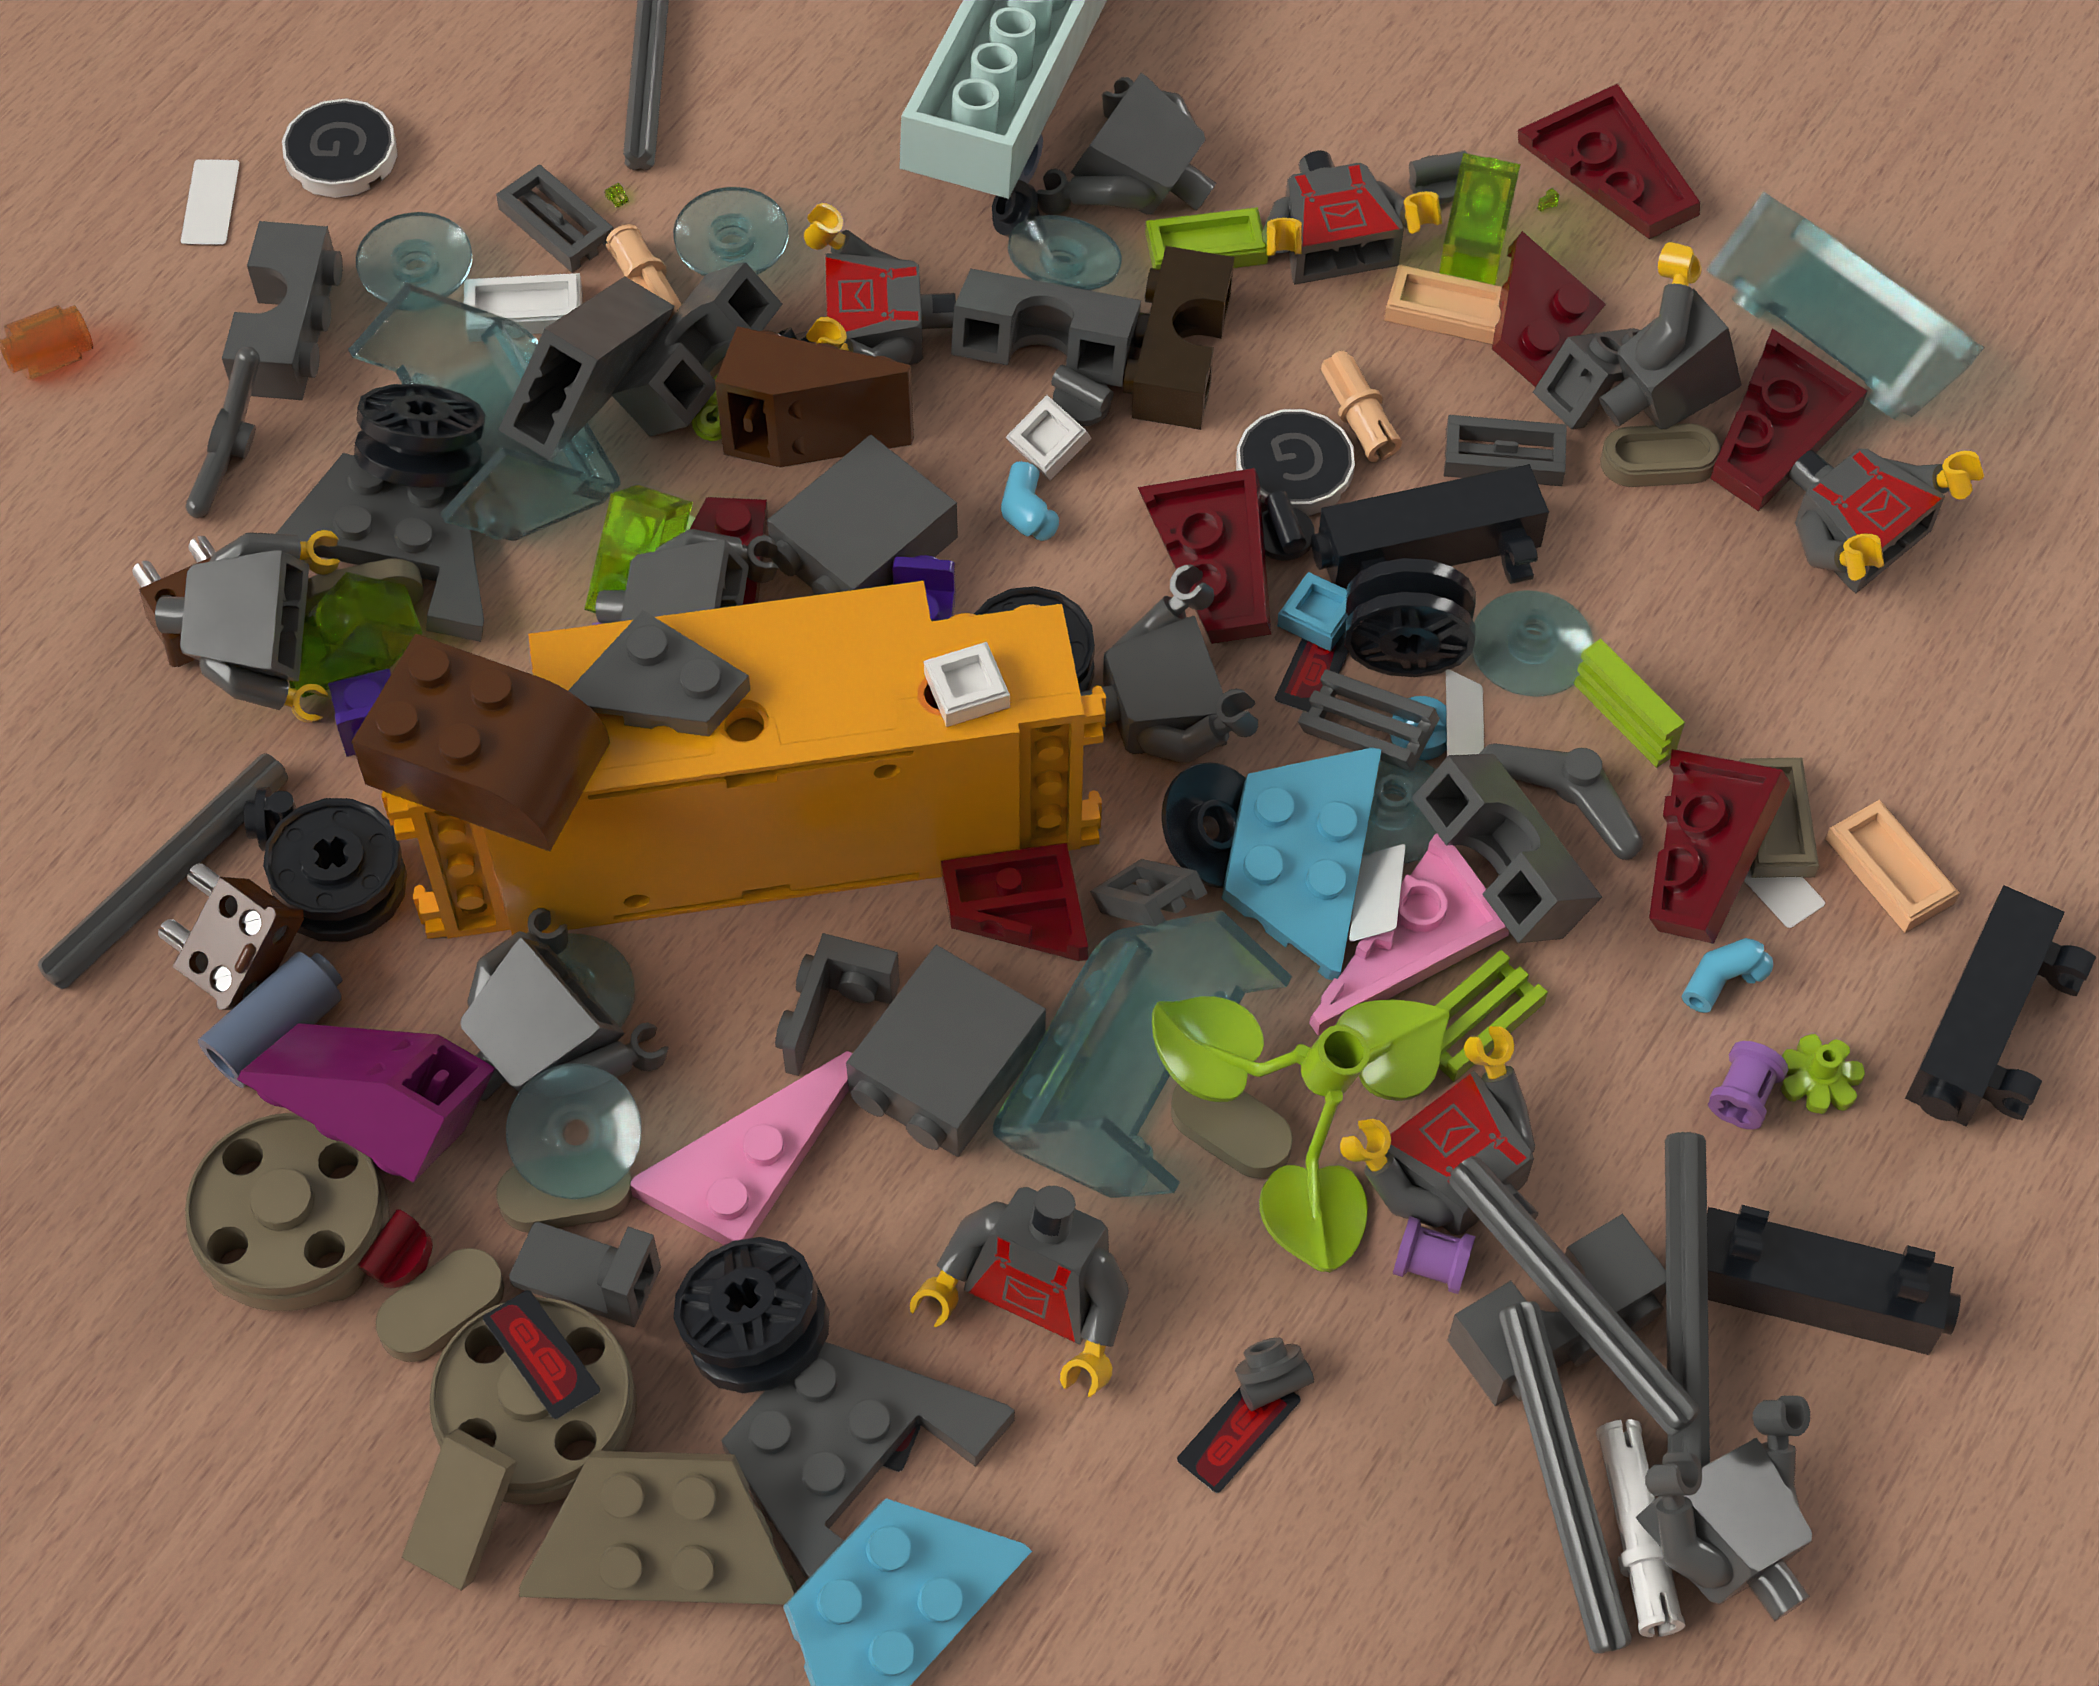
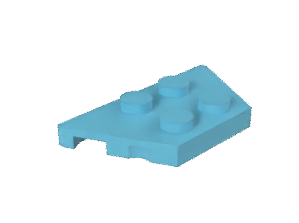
[1221,748,1381,980]
[783,1498,1032,1686]

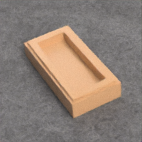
[1384,265,1502,344]
[1826,800,1960,933]

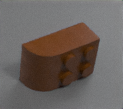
[351,633,610,851]

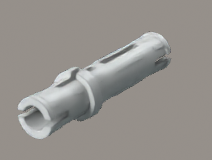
[1596,1419,1685,1637]

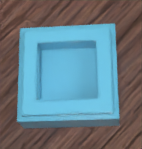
[1277,572,1348,652]

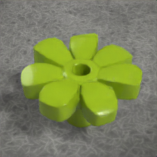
[1781,1034,1865,1114]

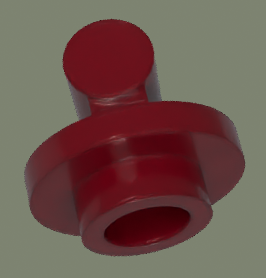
[357,1209,433,1288]

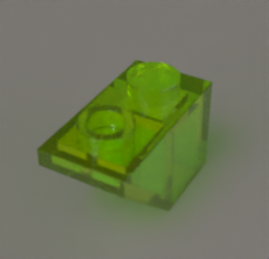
[1439,153,1521,285]
[584,485,693,613]
[289,572,423,698]

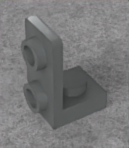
[1533,328,1641,430]
[775,933,900,1076]
[509,1222,661,1327]

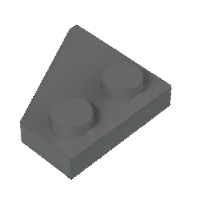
[568,610,750,737]

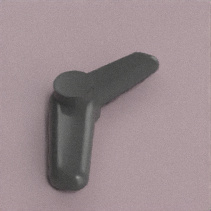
[185,347,260,518]
[1479,743,1643,860]

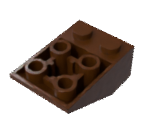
[715,326,914,467]

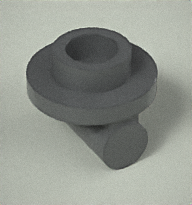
[1409,150,1470,204]
[1051,364,1114,426]
[1235,1337,1314,1411]

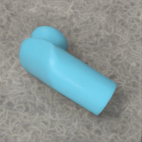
[1001,461,1059,541]

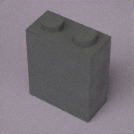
[767,435,958,595]
[846,945,1046,1157]

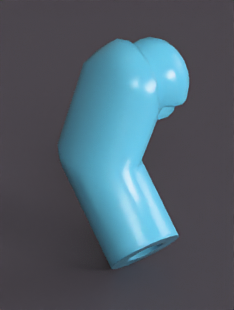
[1682,938,1773,1013]

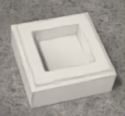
[1006,395,1092,480]
[924,642,1010,727]

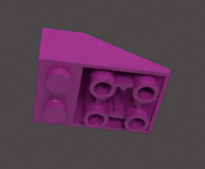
[237,1023,496,1183]

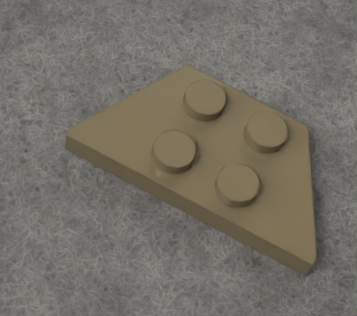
[519,1451,798,1605]

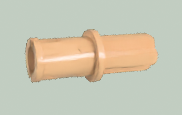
[606,224,682,323]
[1321,351,1402,462]

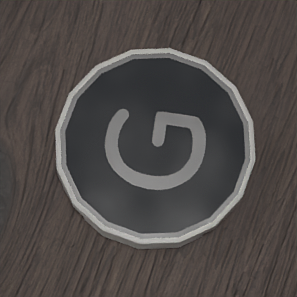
[282,99,398,198]
[1236,409,1355,516]

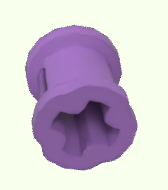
[1708,1041,1788,1129]
[1393,1216,1476,1294]

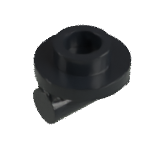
[992,180,1046,244]
[1262,491,1315,561]
[244,787,297,851]

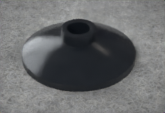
[1161,762,1246,888]

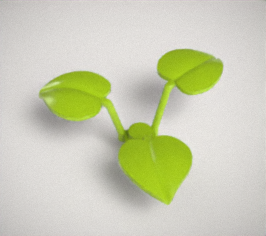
[1152,996,1449,1273]

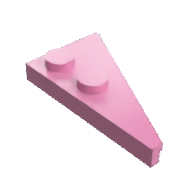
[1309,833,1510,1035]
[630,1051,853,1245]

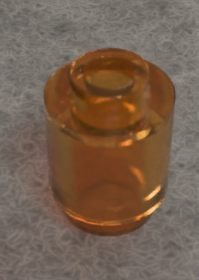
[0,305,93,380]

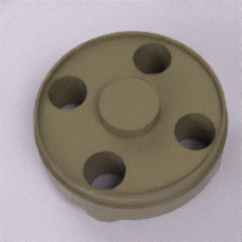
[185,1113,390,1311]
[430,1297,637,1505]

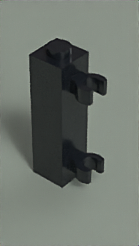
[1311,464,1549,589]
[1905,885,2096,1127]
[1707,1205,1961,1355]

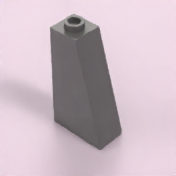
[498,276,675,461]

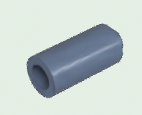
[198,952,343,1088]

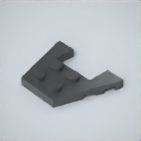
[275,453,484,642]
[722,1342,1015,1579]

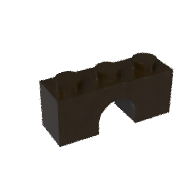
[1123,246,1234,430]

